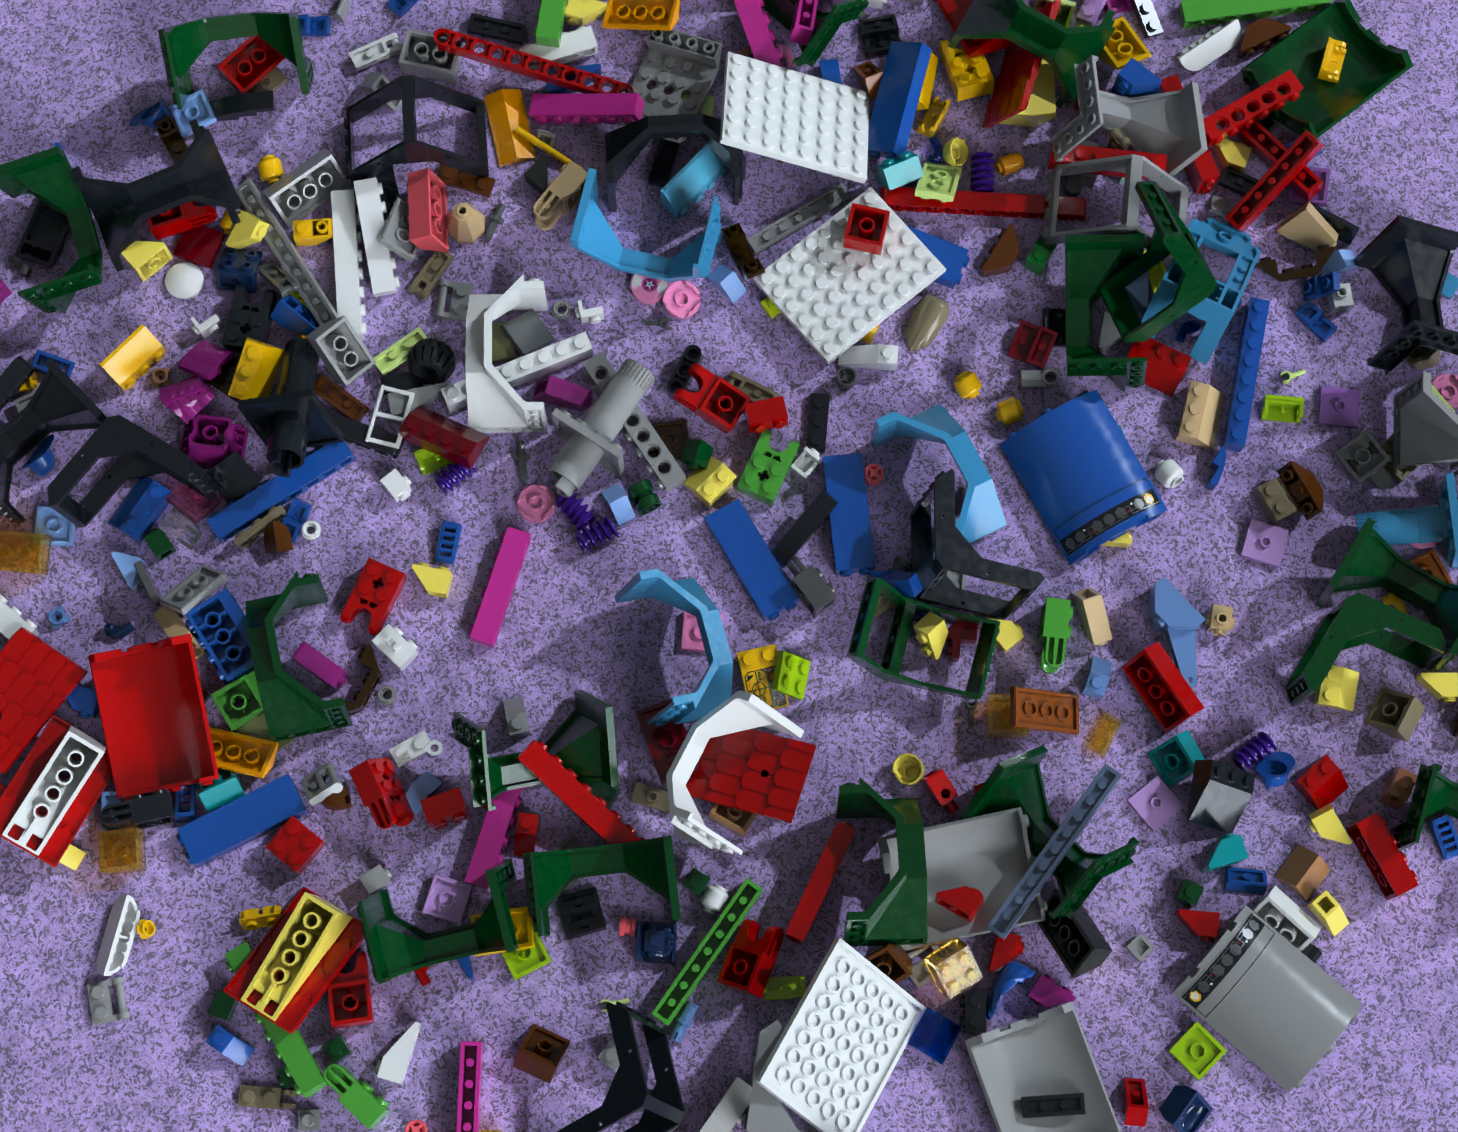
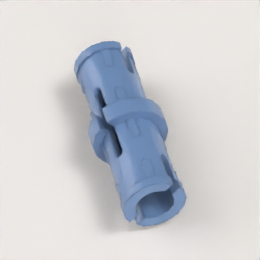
[668,1000,699,1043]

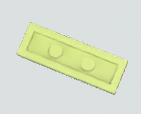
[373,327,427,375]

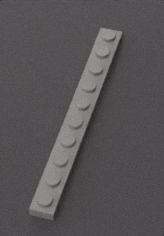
[235,178,339,325]

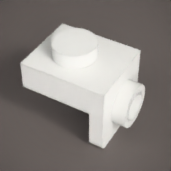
[575,300,604,324]
[190,314,223,339]
[790,446,821,480]

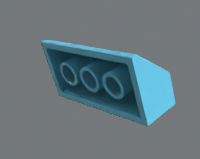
[660,144,729,219]

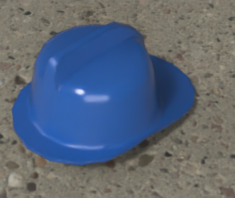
[129,98,172,129]
[22,434,55,477]
[1256,751,1295,790]

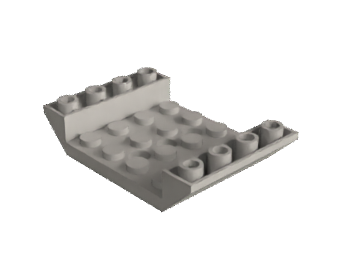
[615,30,722,143]

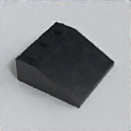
[1186,760,1255,834]

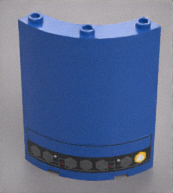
[1000,389,1168,565]

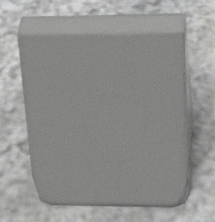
[1208,196,1231,218]

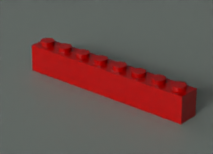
[516,740,646,845]

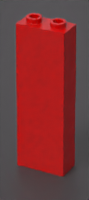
[1157,74,1220,195]
[784,821,856,945]

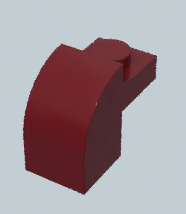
[945,621,978,662]

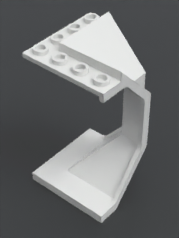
[465,274,548,433]
[666,690,804,855]

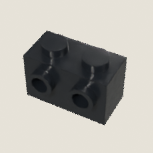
[959,990,986,1034]

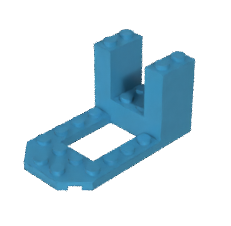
[1141,218,1261,364]

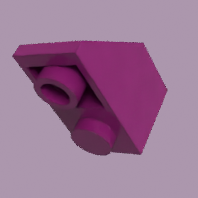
[1026,974,1076,1008]

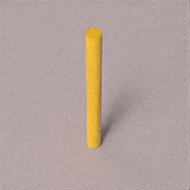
[514,126,582,168]

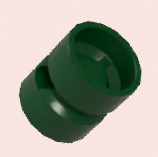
[627,479,662,516]

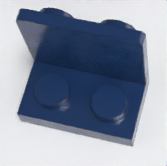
[216,248,263,293]

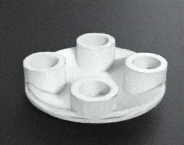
[165,262,204,299]

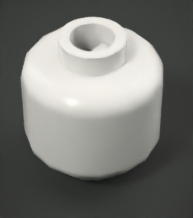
[1154,459,1184,488]
[700,883,730,915]

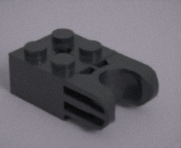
[222,284,277,353]
[100,790,175,832]

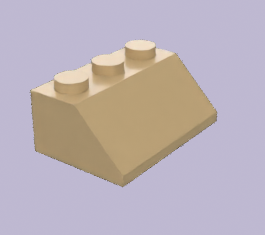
[1175,380,1225,450]

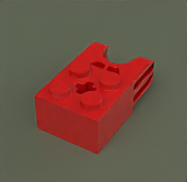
[147,201,217,240]
[673,363,751,434]
[340,558,407,637]
[349,757,414,829]
[717,919,784,998]
[327,951,375,1029]

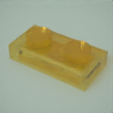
[1086,712,1122,757]

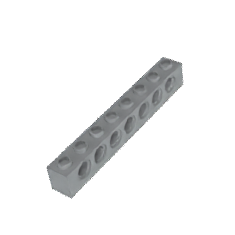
[582,351,687,493]

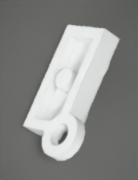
[389,730,443,768]

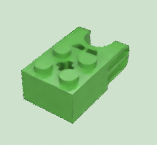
[737,429,800,506]
[1038,597,1073,674]
[211,671,264,732]
[323,1064,391,1129]

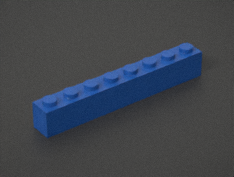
[1221,297,1270,452]
[206,441,355,543]

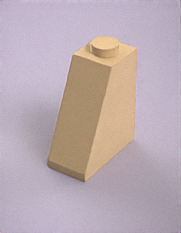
[1277,202,1339,250]
[1072,587,1113,646]
[153,607,206,659]

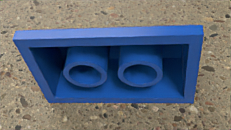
[1111,58,1162,98]
[107,477,174,544]

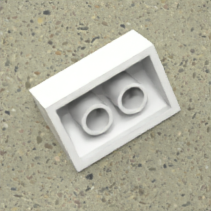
[1252,885,1322,951]

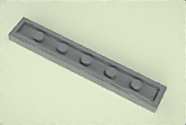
[746,182,852,256]

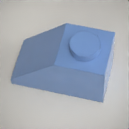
[1081,656,1112,700]

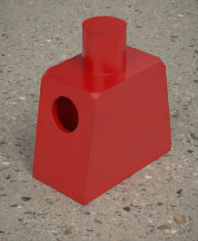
[920,768,959,815]

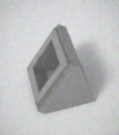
[328,0,351,21]
[535,129,558,149]

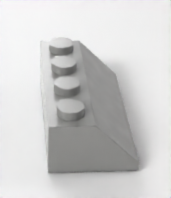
[262,149,351,228]

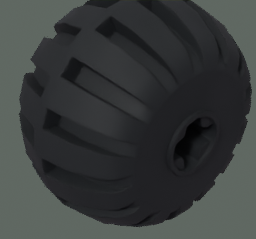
[407,338,456,385]

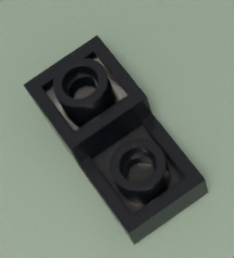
[380,372,423,395]

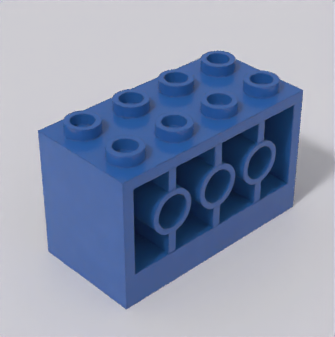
[185,588,254,684]

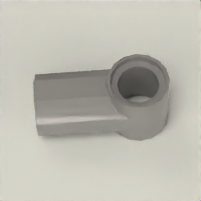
[1020,368,1060,390]

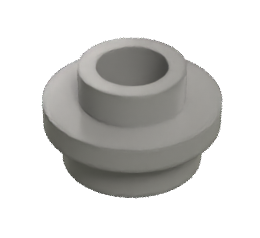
[552,301,571,320]
[377,685,397,705]

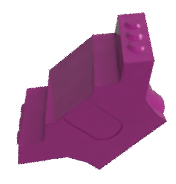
[158,375,215,424]
[179,414,249,469]

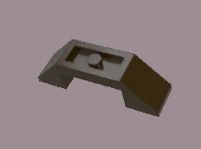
[153,115,188,164]
[721,223,765,281]
[1256,244,1334,283]
[339,644,382,715]

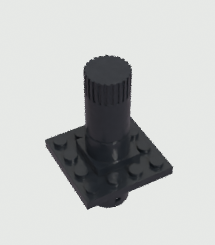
[237,337,344,477]

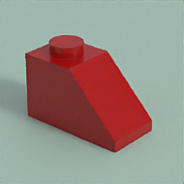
[514,812,540,856]
[936,886,984,923]
[1175,909,1220,942]
[987,933,1024,973]
[1122,1078,1149,1127]

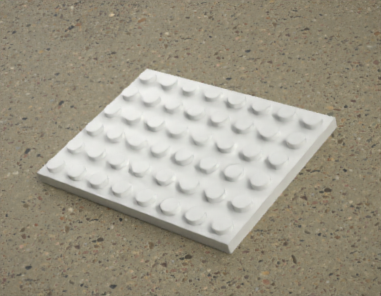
[719,51,869,184]
[753,187,946,364]
[756,938,926,1132]

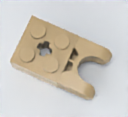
[533,160,588,230]

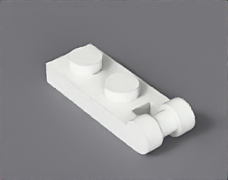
[349,33,403,72]

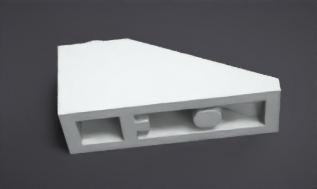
[838,344,898,371]
[375,1022,421,1084]

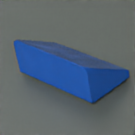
[1224,867,1268,895]

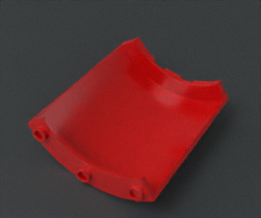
[88,634,219,801]

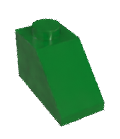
[1024,235,1058,276]

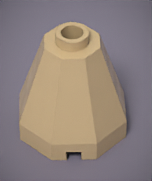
[447,203,485,244]

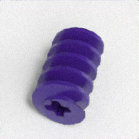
[970,152,995,192]
[434,462,478,496]
[555,492,596,531]
[575,517,619,554]
[1232,731,1277,771]

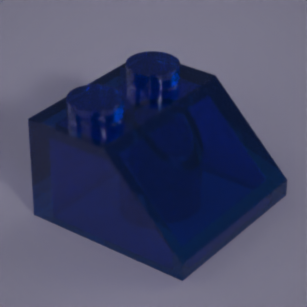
[907,1007,961,1065]

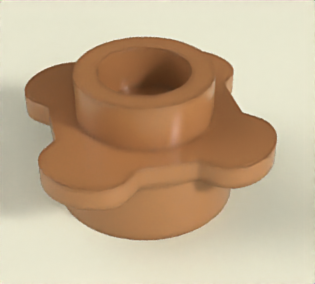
[151,368,172,388]

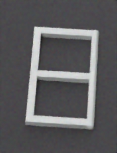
[365,385,415,449]

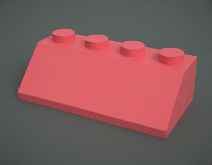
[406,167,449,252]

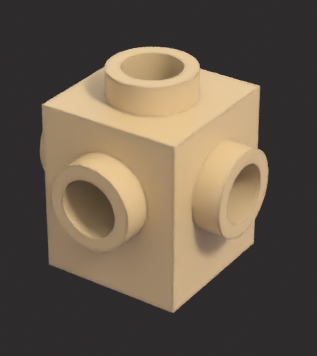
[1204,604,1235,636]

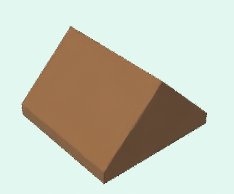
[708,804,757,838]
[1274,845,1331,902]

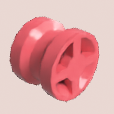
[864,463,884,486]
[619,916,637,937]
[405,1120,428,1132]

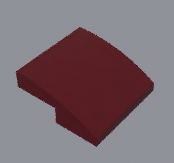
[173,225,226,269]
[1006,320,1058,369]

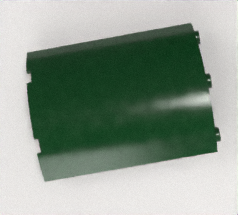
[1240,0,1413,138]

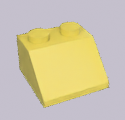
[121,241,173,282]
[683,456,737,509]
[1313,665,1359,712]

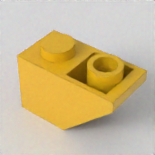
[293,218,333,247]

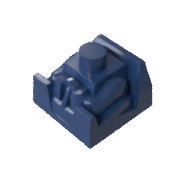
[635,921,677,964]
[1159,1085,1213,1132]

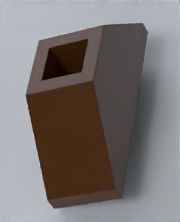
[1237,18,1291,59]
[979,224,1020,278]
[1277,461,1323,521]

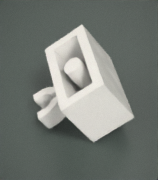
[372,624,419,671]

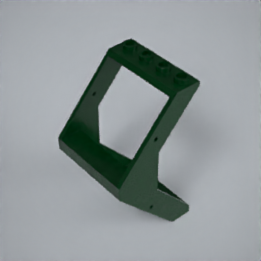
[1098,181,1217,342]
[847,577,1000,699]
[1285,593,1449,706]

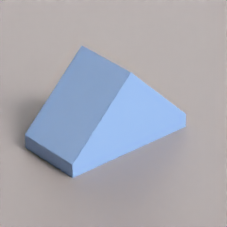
[1320,249,1359,277]
[706,265,747,303]
[1125,271,1149,313]
[601,484,636,526]
[111,551,145,590]
[406,770,443,814]

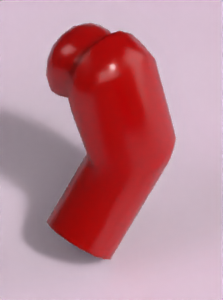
[414,966,431,987]

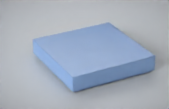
[169,89,217,138]
[33,506,76,547]

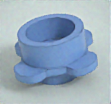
[46,606,70,630]

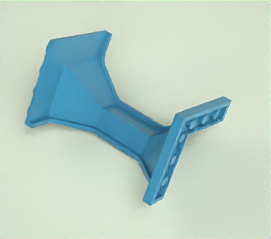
[570,168,721,282]
[870,404,1007,557]
[614,569,733,727]

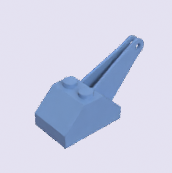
[1148,576,1206,688]

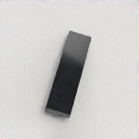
[209,90,275,121]
[772,490,838,566]

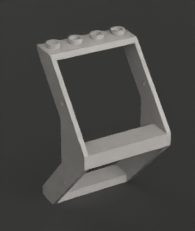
[1042,154,1189,264]
[745,1020,804,1132]

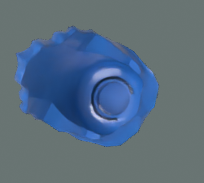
[986,961,1035,1020]

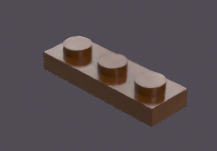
[437,164,496,198]
[314,374,369,422]

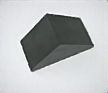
[524,155,548,195]

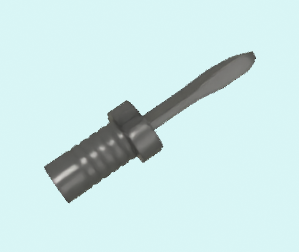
[485,203,506,242]
[513,440,531,483]

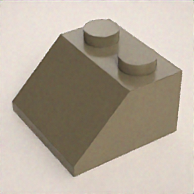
[1252,477,1301,525]
[1364,688,1425,742]

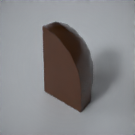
[264,521,293,553]
[320,785,353,811]

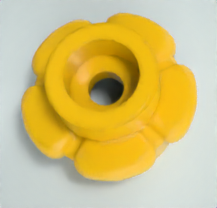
[136,919,156,939]

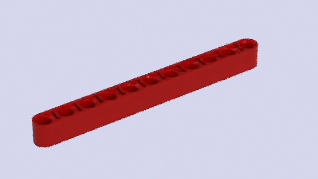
[434,28,633,94]
[880,187,1087,221]

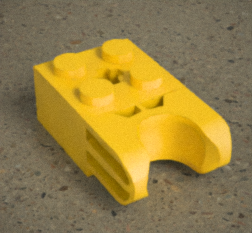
[938,39,994,102]

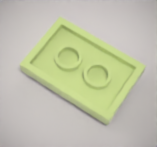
[915,162,962,202]

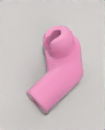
[775,43,796,68]

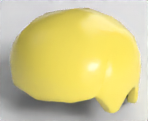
[943,137,969,167]
[892,753,925,786]

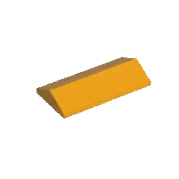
[601,0,680,31]
[484,89,536,166]
[209,727,279,778]

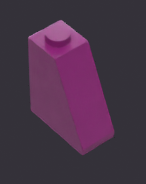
[532,375,593,412]
[292,641,348,690]

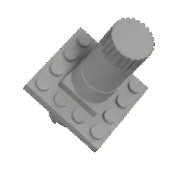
[547,358,655,498]

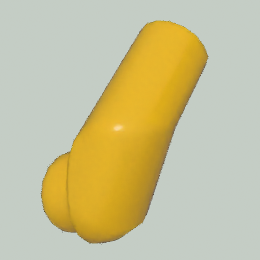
[1382,593,1408,614]

